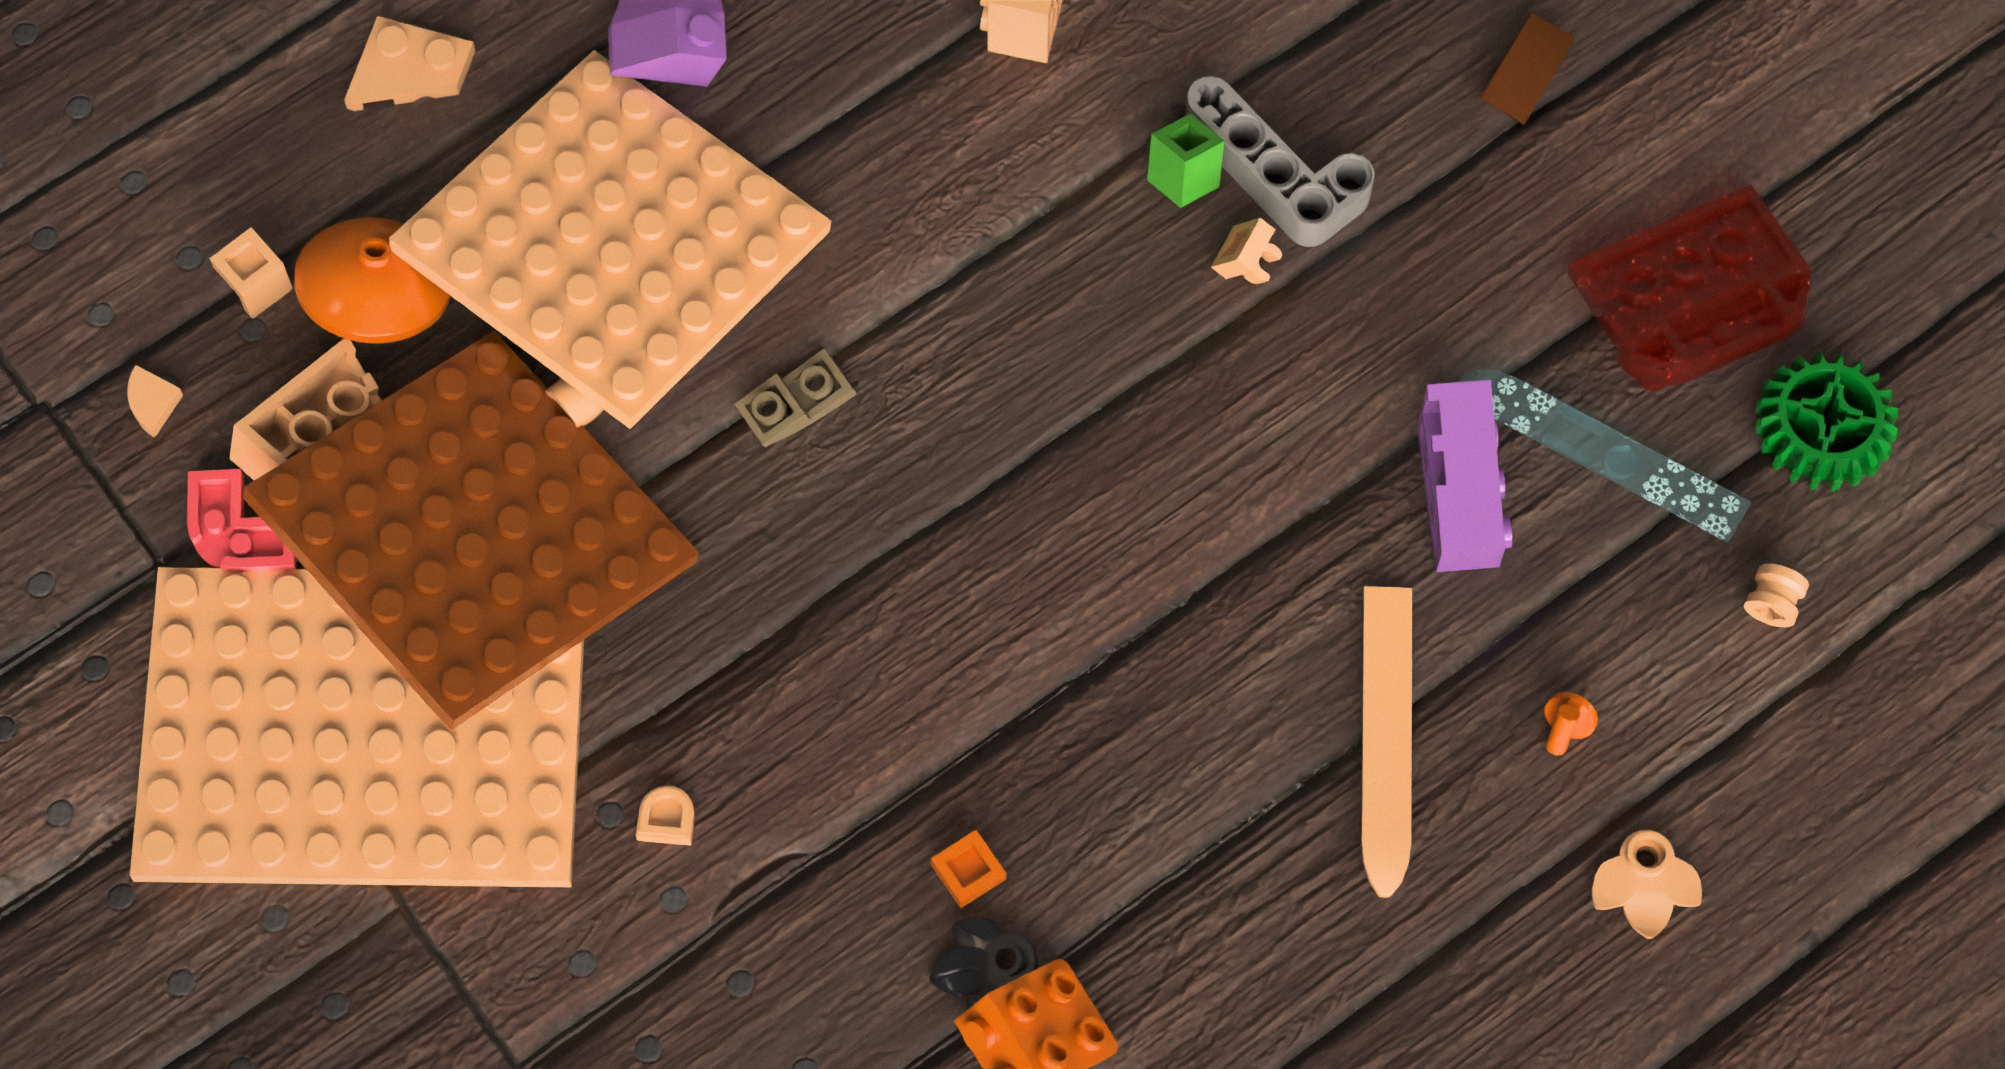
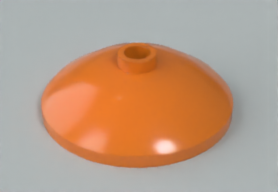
[294,217,451,343]

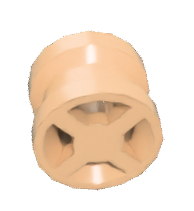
[1744,564,1809,627]

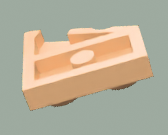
[344,16,475,111]

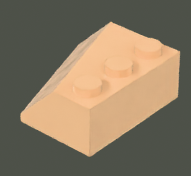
[229,338,382,480]

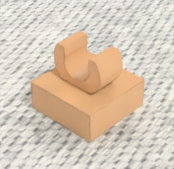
[1211,218,1282,284]

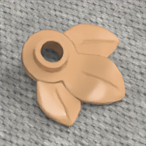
[1592,830,1702,939]

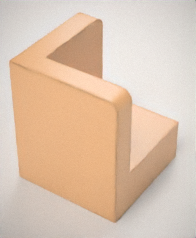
[209,227,293,319]

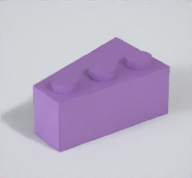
[1417,379,1512,572]

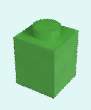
[1147,113,1224,208]

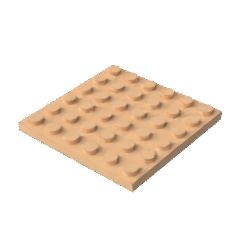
[389,50,831,429]

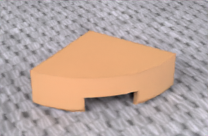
[127,365,183,438]

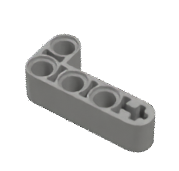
[1185,76,1375,247]

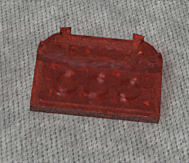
[1568,184,1811,391]

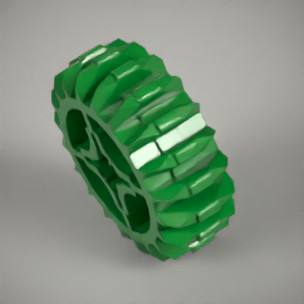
[1754,351,1899,493]

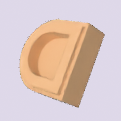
[636,786,695,846]

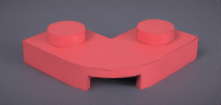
[187,469,297,571]

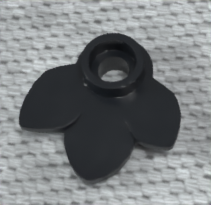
[930,916,1038,1011]

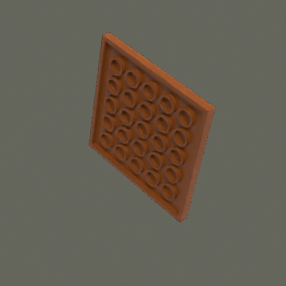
[243,331,699,731]

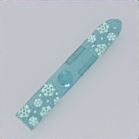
[1460,370,1751,543]

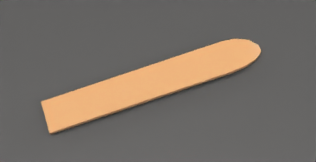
[1361,586,1412,898]

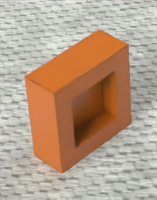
[930,830,1007,909]

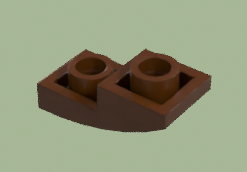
[1480,13,1575,125]

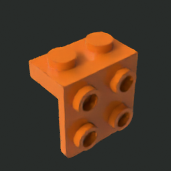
[954,959,1118,1069]

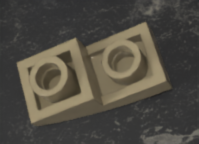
[734,349,857,447]

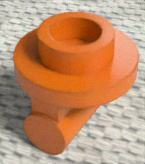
[1544,692,1598,755]

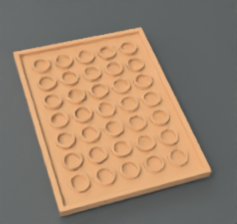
[130,567,584,887]

